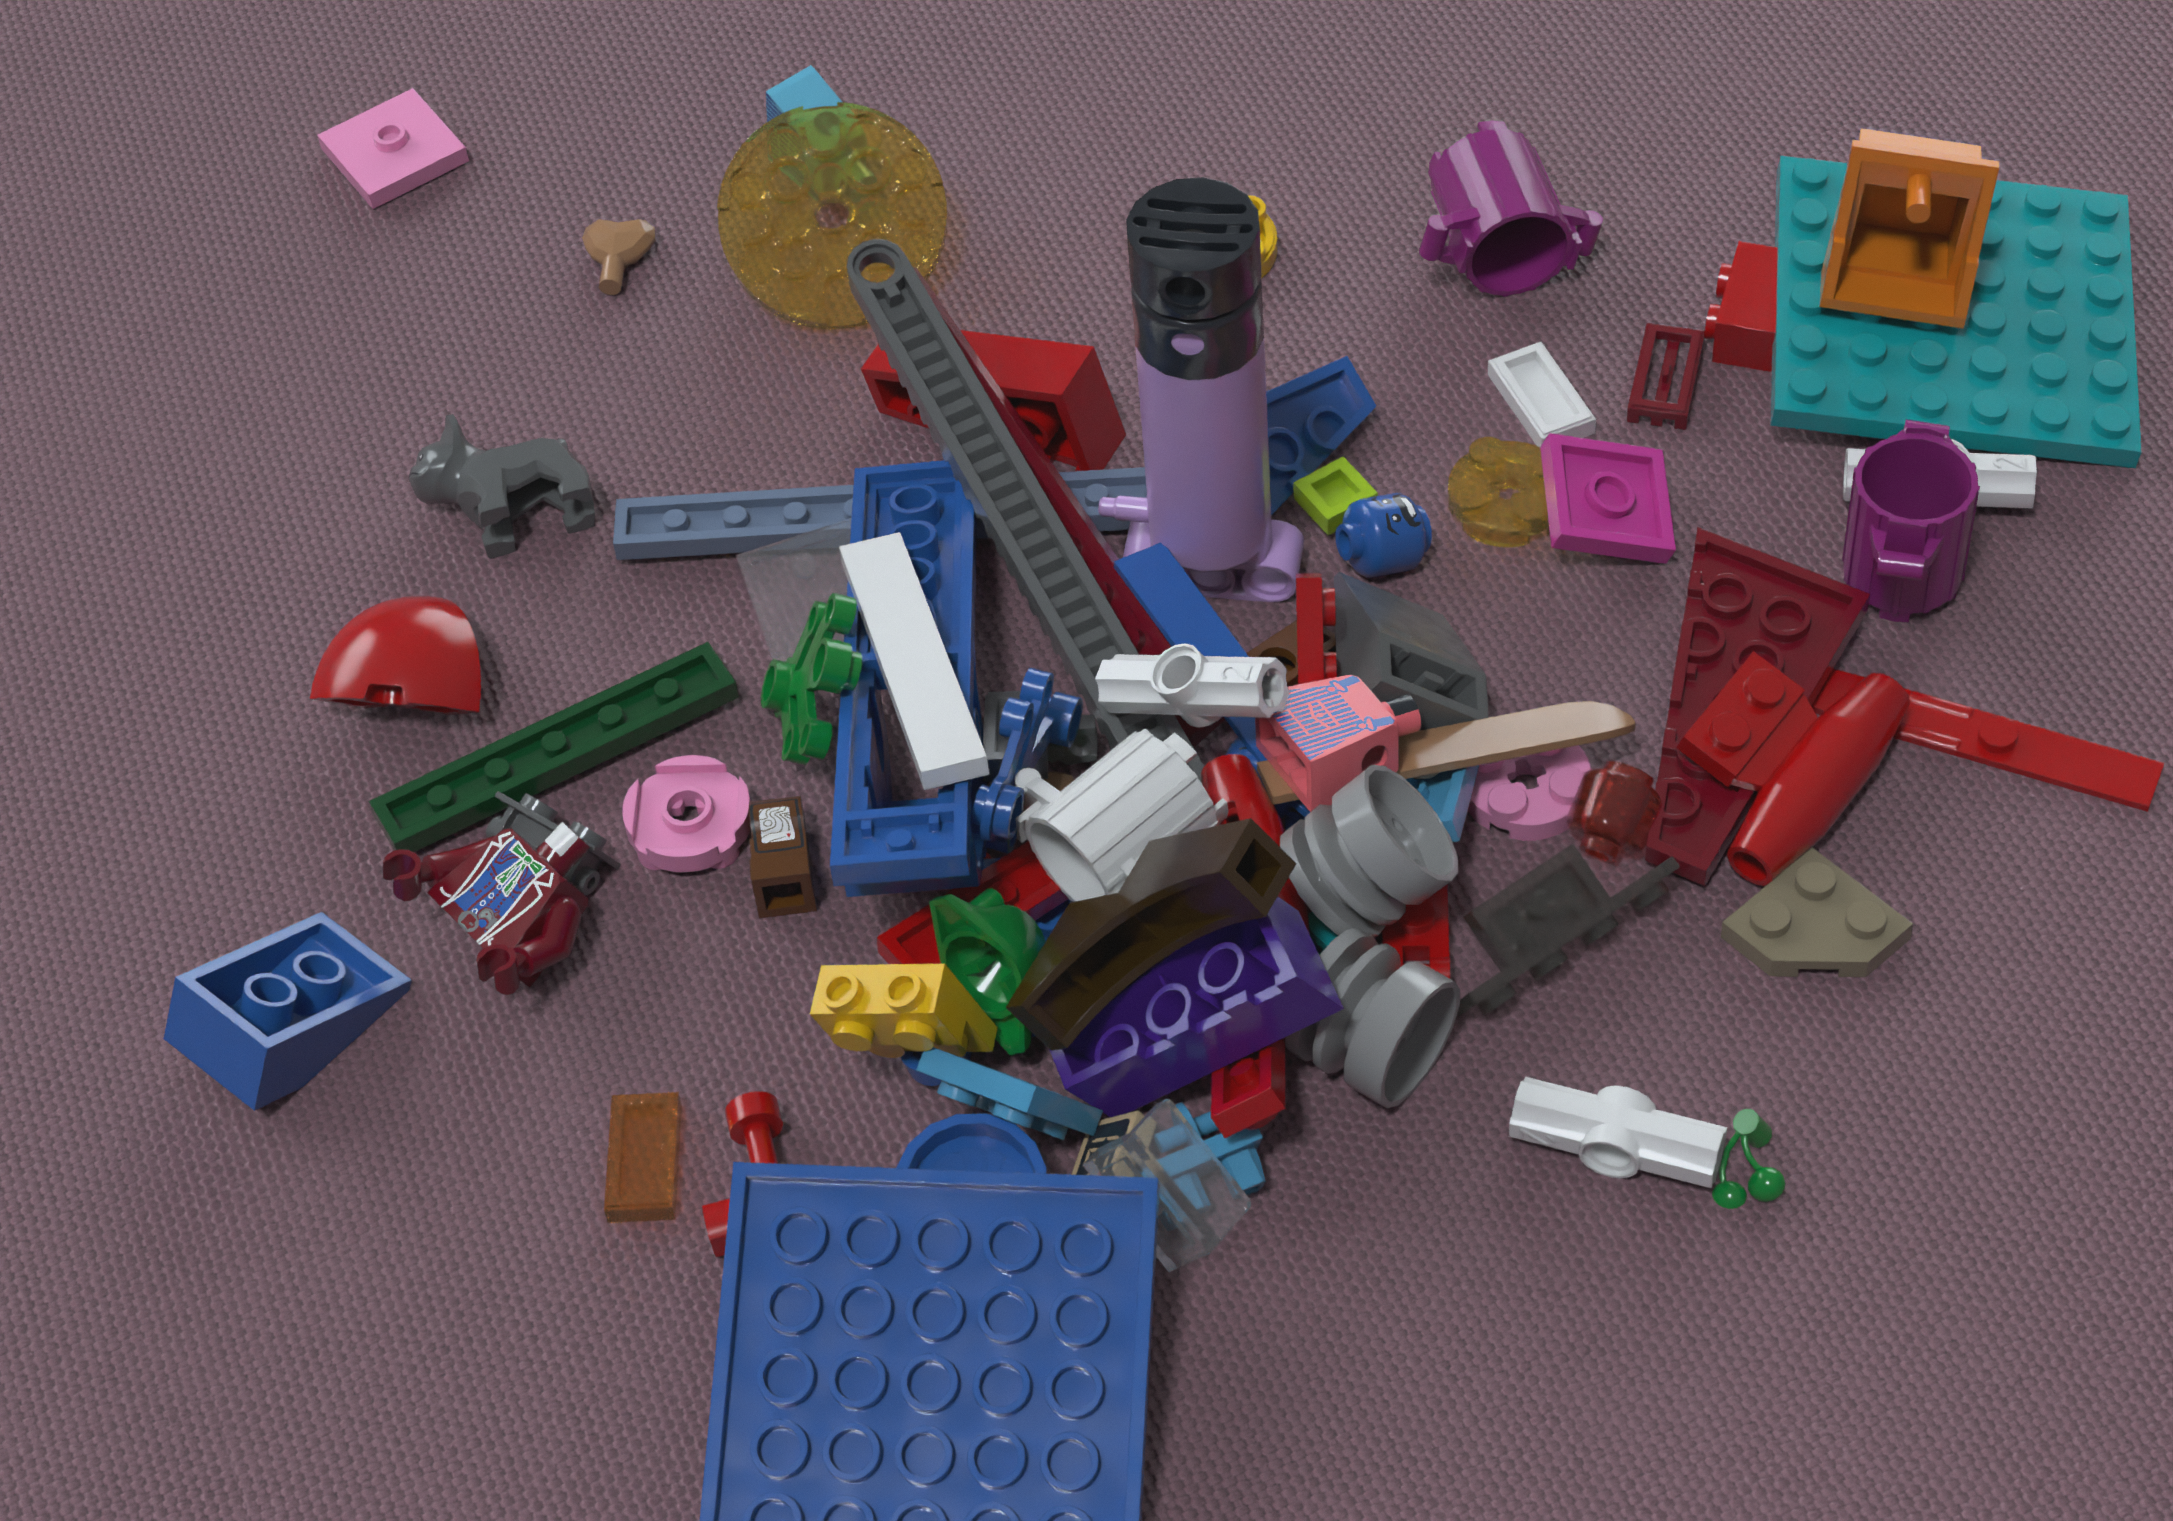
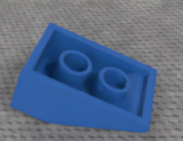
[164,912,412,1111]

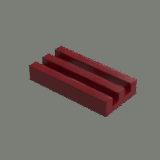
[1627,323,1705,430]

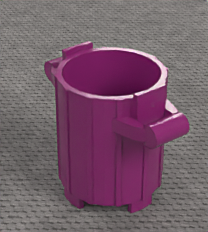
[1419,120,1603,297]
[1842,419,1980,623]

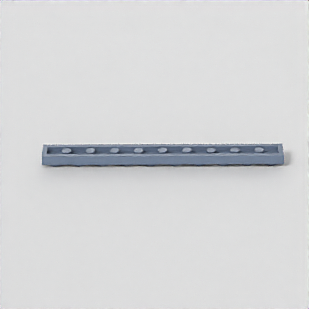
[613,467,1147,560]

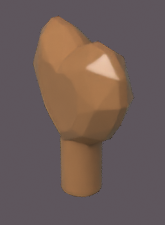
[582,219,656,295]

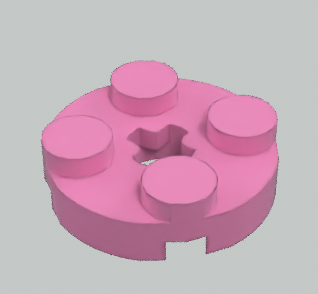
[1468,745,1592,841]
[622,755,751,872]

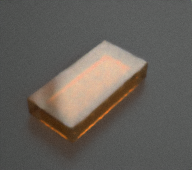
[604,1092,682,1223]

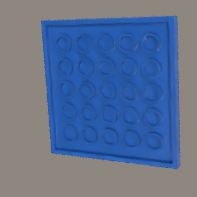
[699,1162,1160,1521]

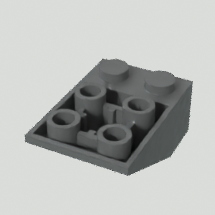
[1334,572,1488,731]

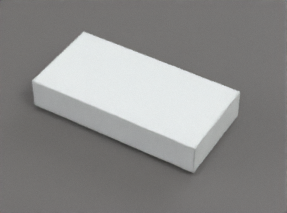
[1488,342,1596,451]

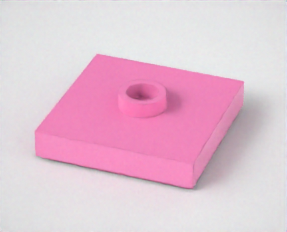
[317,88,469,209]

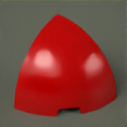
[310,596,481,715]

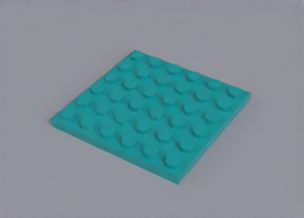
[1770,156,2142,468]

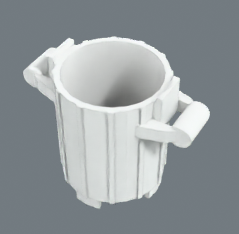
[1015,729,1228,902]

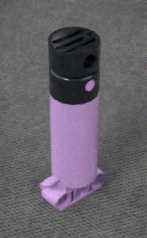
[1098,177,1304,602]

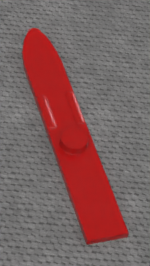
[1811,669,2164,812]

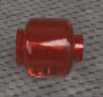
[1566,761,1662,863]

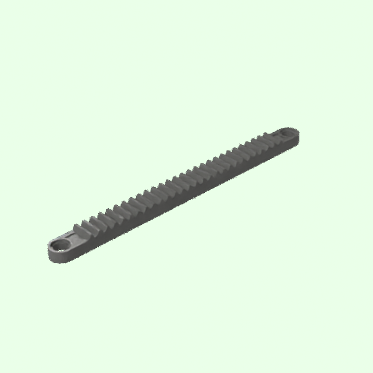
[847,239,1204,782]

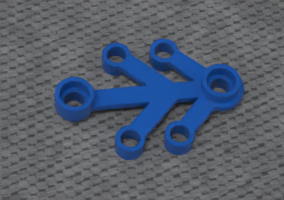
[972,668,1083,854]

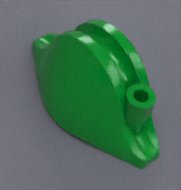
[929,888,1046,1055]

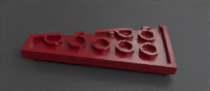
[1645,527,1870,886]

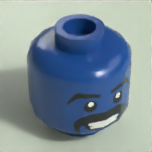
[1335,493,1432,578]

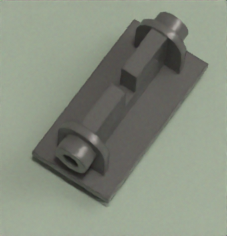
[486,791,621,895]

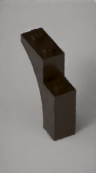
[1005,818,1297,1051]

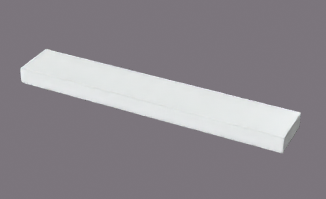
[839,532,989,790]

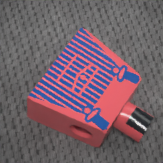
[1255,675,1421,812]

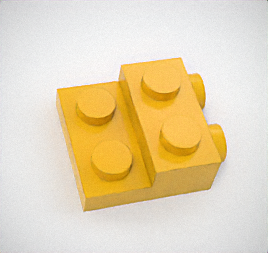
[810,964,998,1058]

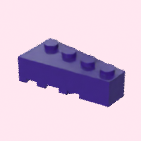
[1049,897,1344,1117]

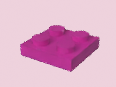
[1540,433,1676,564]

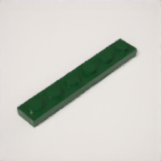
[369,642,739,852]

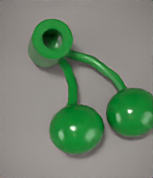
[1712,1109,1786,1209]

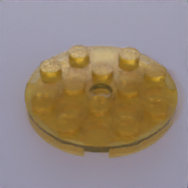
[717,102,948,329]

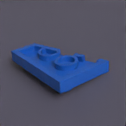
[1266,356,1376,515]

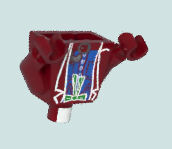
[383,822,591,995]

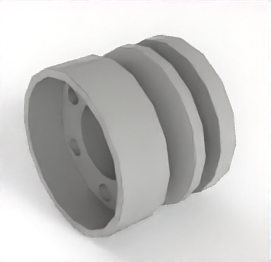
[1280,765,1458,938]
[1285,928,1460,1108]

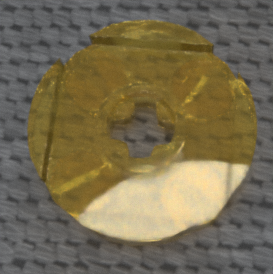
[1448,437,1550,548]

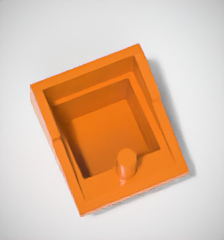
[1819,128,1999,329]

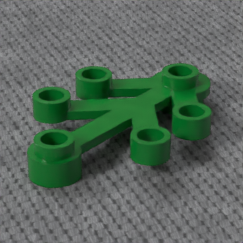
[761,593,862,766]

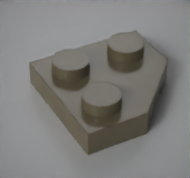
[1721,847,1913,977]

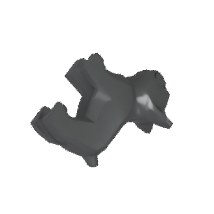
[409,414,595,559]

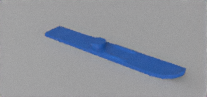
[1114,543,1310,817]

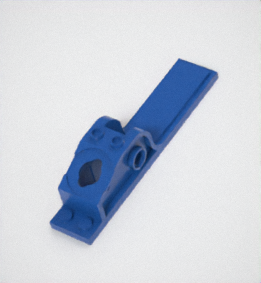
[830,460,988,897]

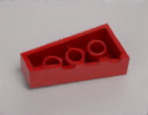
[861,330,1126,471]

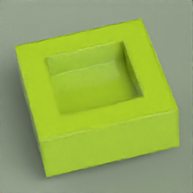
[1293,456,1378,535]

